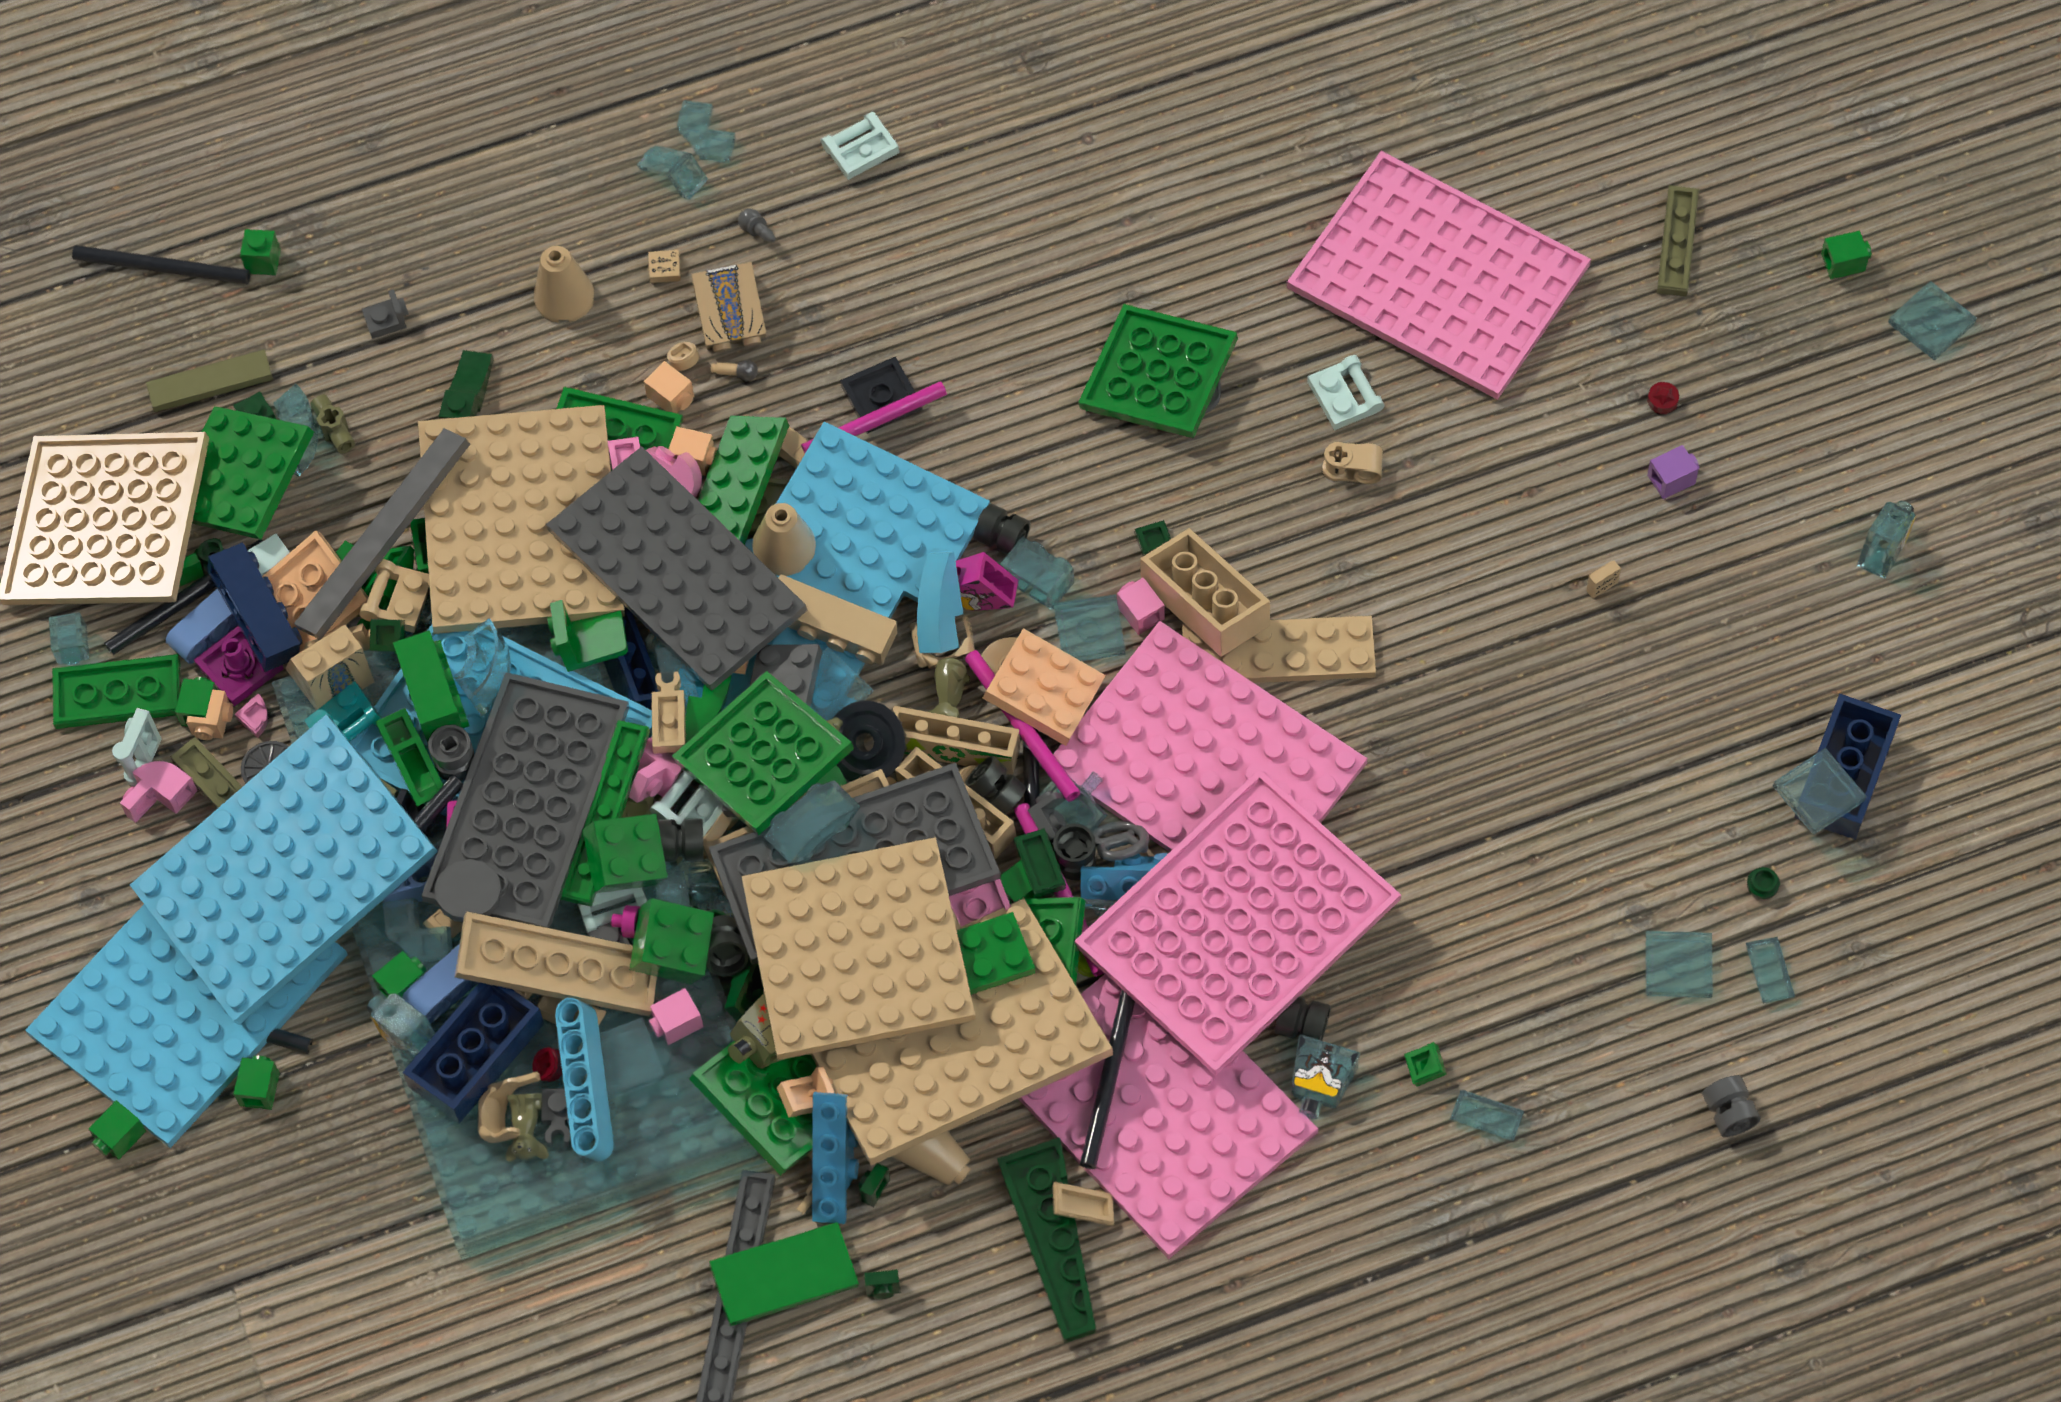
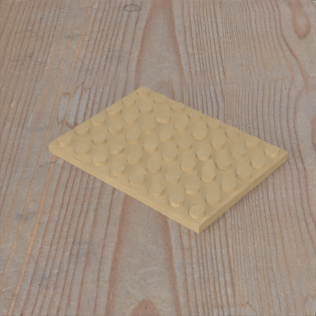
[418,405,625,634]
[811,899,1113,1166]

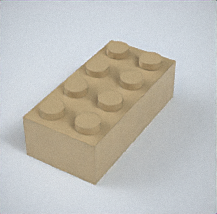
[1140,528,1270,657]

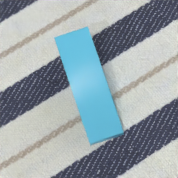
[917,552,963,653]

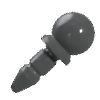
[738,208,776,242]

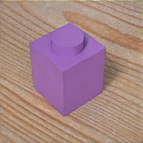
[1647,445,1699,499]

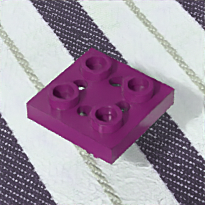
[194,626,284,707]

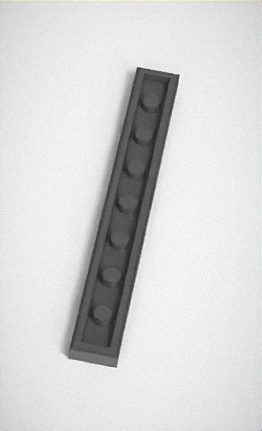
[294,428,470,640]
[696,1170,776,1402]

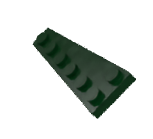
[997,1137,1096,1344]

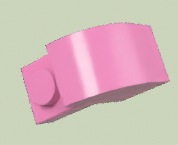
[646,446,702,498]
[629,737,682,803]
[120,761,198,823]

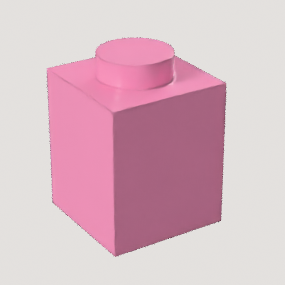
[1117,577,1165,635]
[648,988,703,1045]

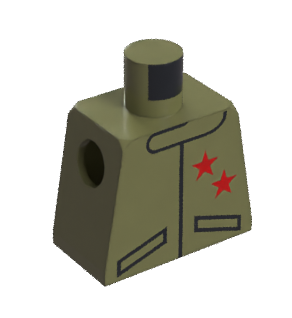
[728,993,782,1068]

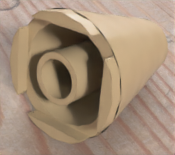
[534,246,594,323]
[753,503,816,576]
[892,1131,971,1186]

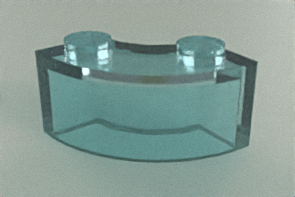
[273,384,318,477]
[453,618,511,716]
[764,781,861,864]

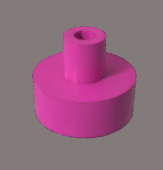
[611,905,640,939]

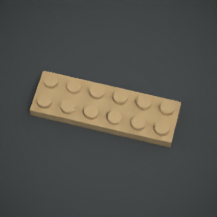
[1182,616,1376,683]
[455,912,657,1016]

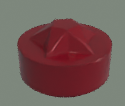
[1647,382,1679,414]
[532,1047,563,1082]

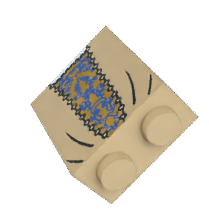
[691,262,766,352]
[286,624,374,710]

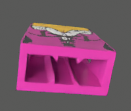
[955,552,1019,611]

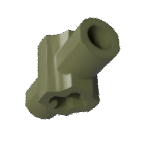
[310,394,355,454]

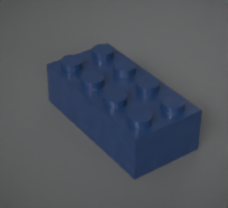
[1794,694,1901,840]
[402,982,544,1124]

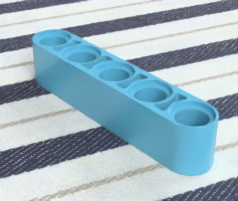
[555,998,614,1162]

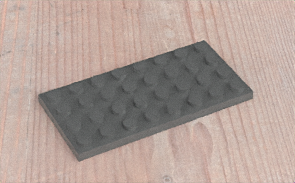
[546,446,808,691]
[421,672,629,928]
[709,763,1001,965]

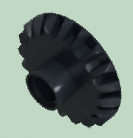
[833,701,907,782]

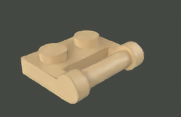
[359,559,430,633]

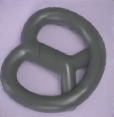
[1092,821,1149,861]

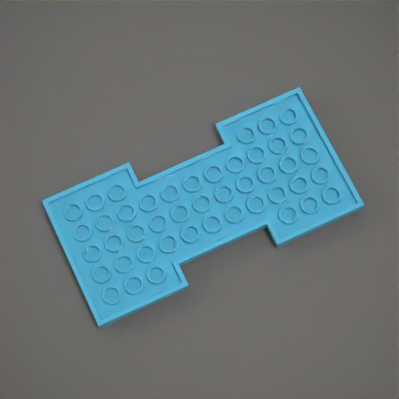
[650,422,990,738]

